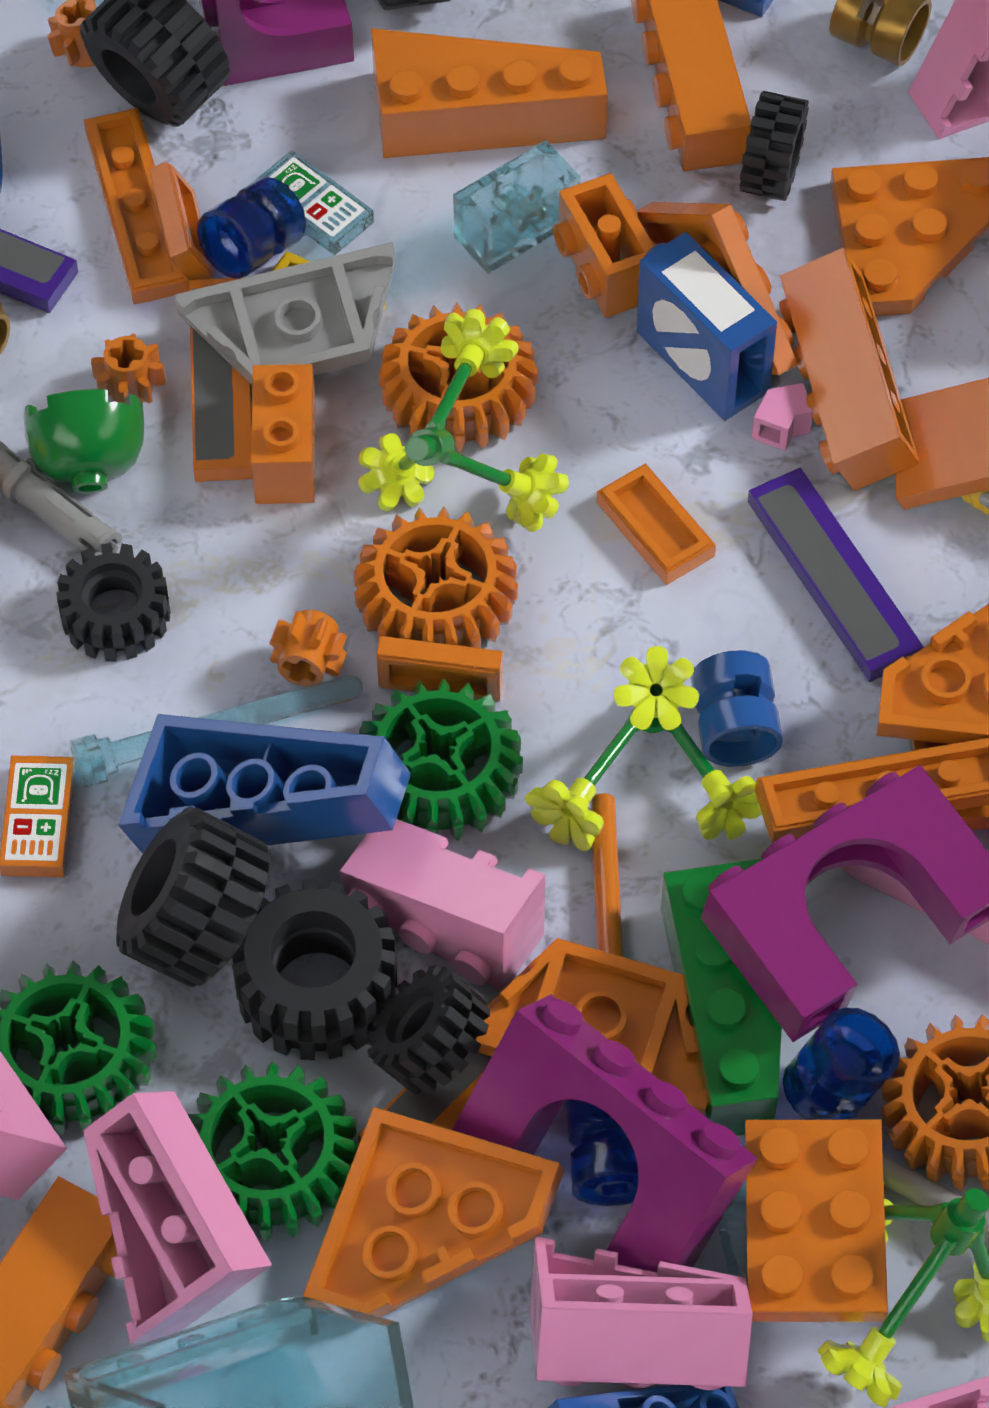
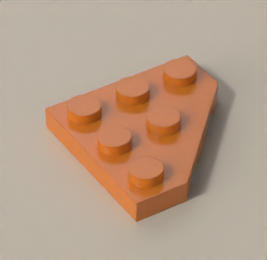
[830,157,989,316]
[637,202,798,375]
[876,604,989,744]
[303,1107,565,1322]

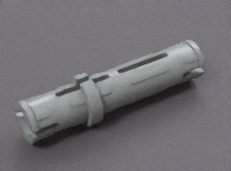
[0,441,122,556]

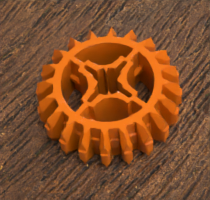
[379,302,538,453]
[354,506,518,648]
[881,1014,989,1192]

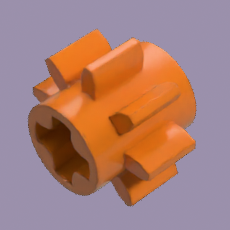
[47,0,97,68]
[91,333,166,404]
[269,610,347,687]

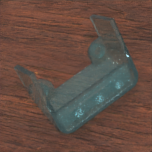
[64,1297,414,1408]

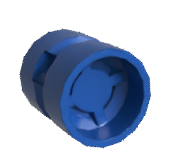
[690,650,783,767]

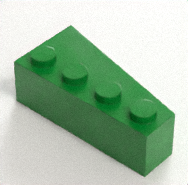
[661,859,782,1136]

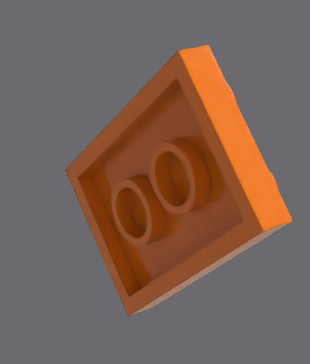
[745,1119,888,1322]

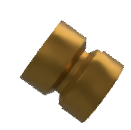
[829,0,932,66]

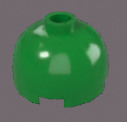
[24,389,144,493]

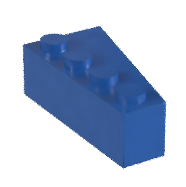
[118,714,411,854]

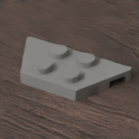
[175,242,396,385]

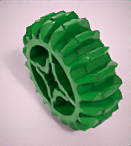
[359,678,523,841]
[0,960,157,1137]
[188,1061,359,1242]

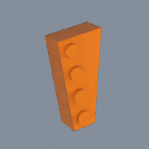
[371,28,608,158]

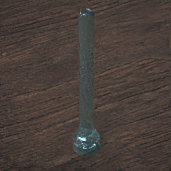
[70,675,363,788]

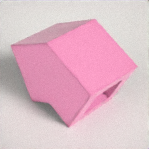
[752,383,813,451]

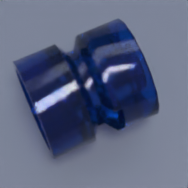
[197,176,306,279]
[782,1007,900,1120]
[566,1099,639,1206]

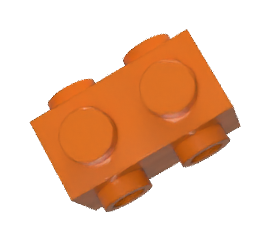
[553,173,657,318]

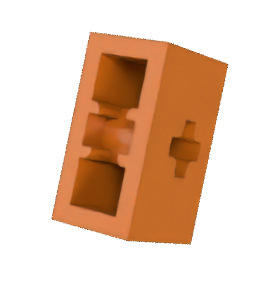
[251,364,316,504]

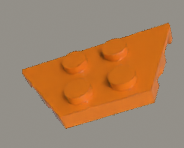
[476,938,708,1116]

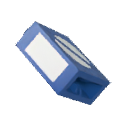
[636,232,777,421]

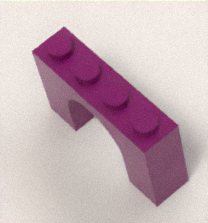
[199,0,354,86]
[700,765,989,1042]
[452,994,758,1272]

